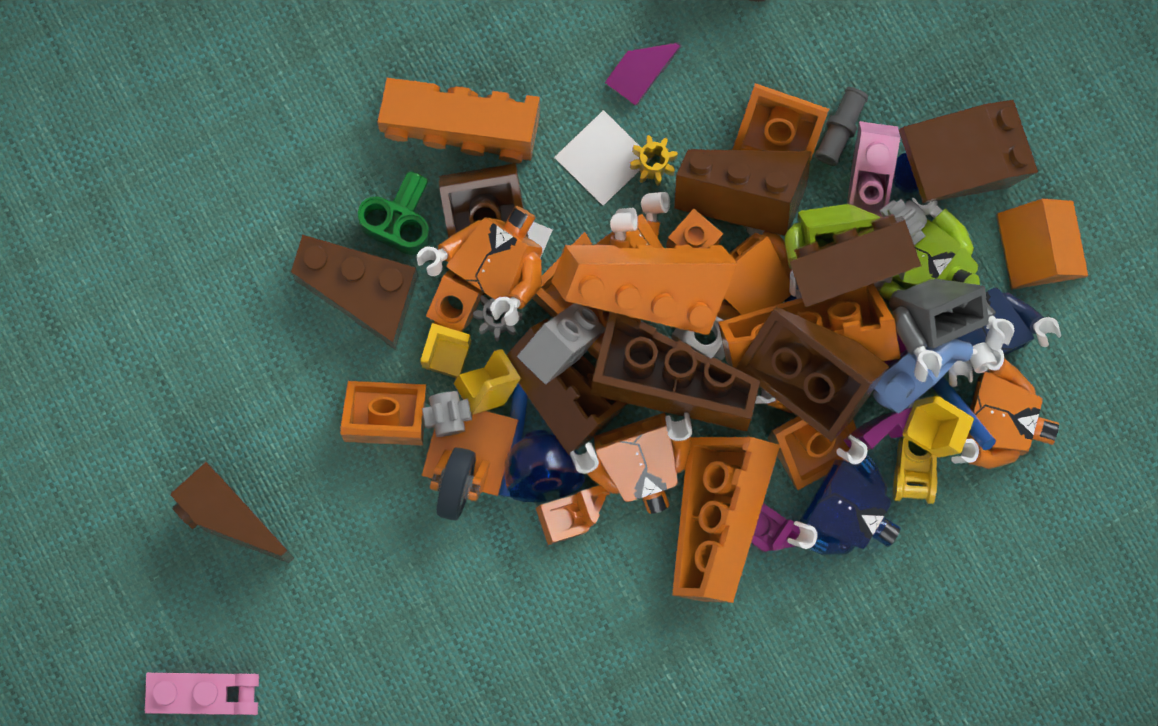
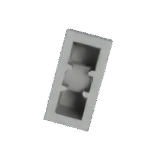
[517,303,605,385]

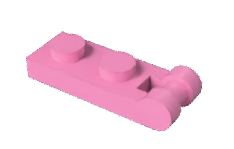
[145,673,259,715]

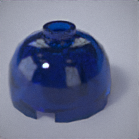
[505,430,585,502]

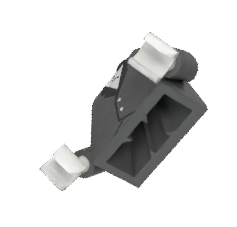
[890,279,1014,382]

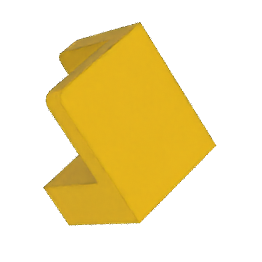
[420,323,471,378]
[453,349,521,415]
[903,396,974,458]

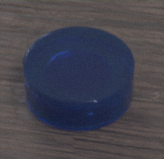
[893,153,919,193]

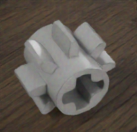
[880,199,927,245]
[473,296,522,341]
[422,391,472,437]

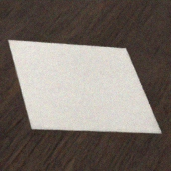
[554,110,652,205]

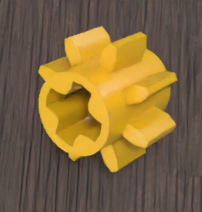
[630,135,678,186]

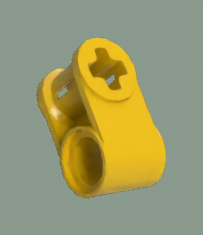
[893,436,937,504]

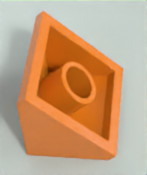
[732,83,829,161]
[996,198,1088,290]
[340,381,426,446]
[767,416,857,490]

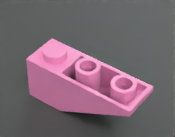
[847,121,900,218]

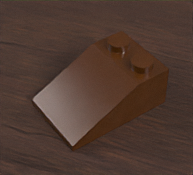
[899,100,1038,203]
[439,163,529,295]
[736,307,890,442]
[170,462,294,563]

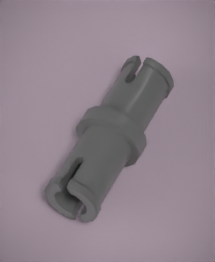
[815,87,868,166]

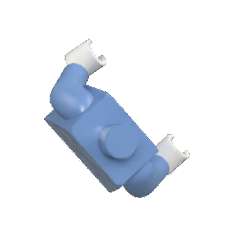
[873,339,997,413]

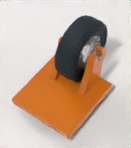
[421,411,519,520]

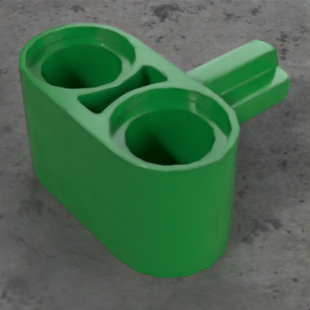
[358,171,430,255]

